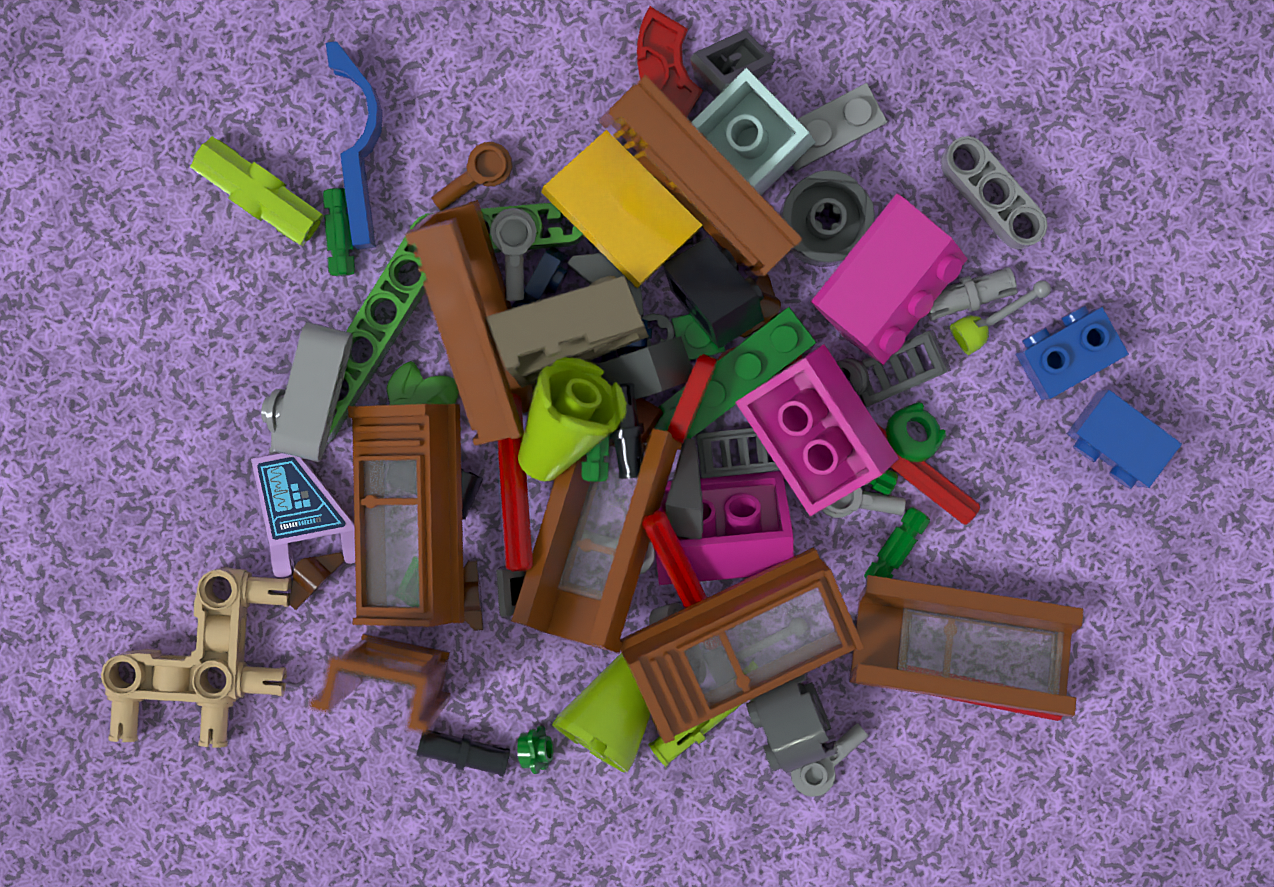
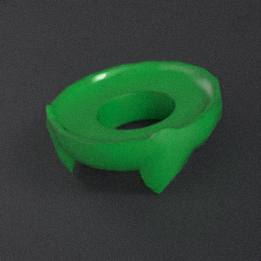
[886,402,946,462]

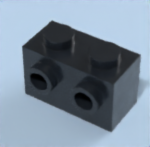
[663,237,764,349]

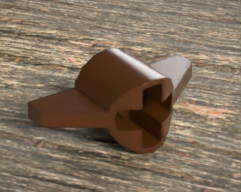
[740,274,781,338]
[289,552,345,611]
[463,559,484,631]

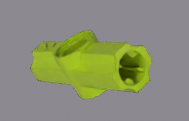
[190,136,324,247]

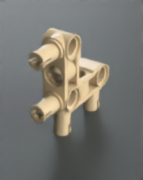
[101,567,292,748]

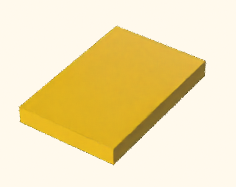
[541,130,702,289]

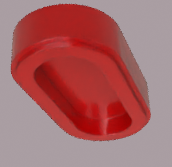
[667,354,718,444]

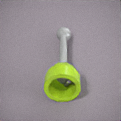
[950,280,1051,355]

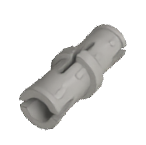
[927,267,1018,321]

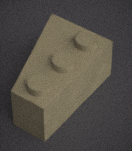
[486,276,649,387]

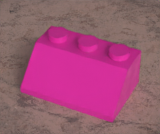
[811,194,968,365]
[736,344,899,516]
[656,471,794,585]

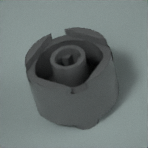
[780,170,875,267]
[746,673,838,773]

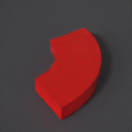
[637,6,703,118]

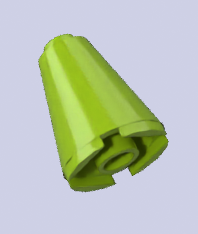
[518,357,627,481]
[552,653,651,773]

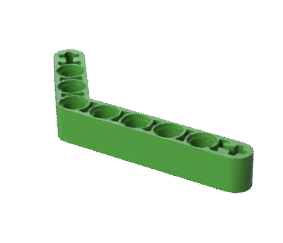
[327,203,585,444]

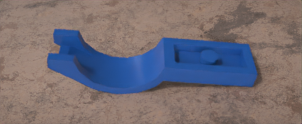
[326,41,383,250]

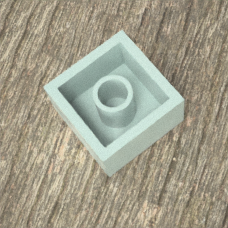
[691,68,815,195]

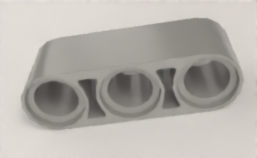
[940,136,1048,250]
[273,322,353,462]

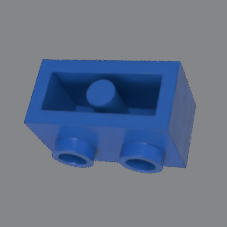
[1015,305,1129,400]
[1066,389,1182,489]

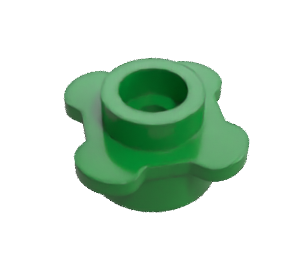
[517,726,554,774]

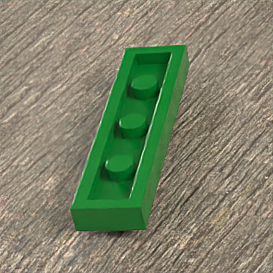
[654,306,817,440]

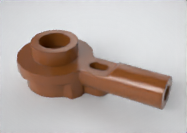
[431,142,512,211]

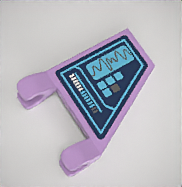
[251,453,355,577]

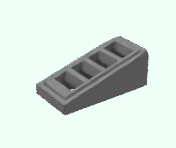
[850,330,951,407]
[696,428,779,478]
[666,438,703,540]

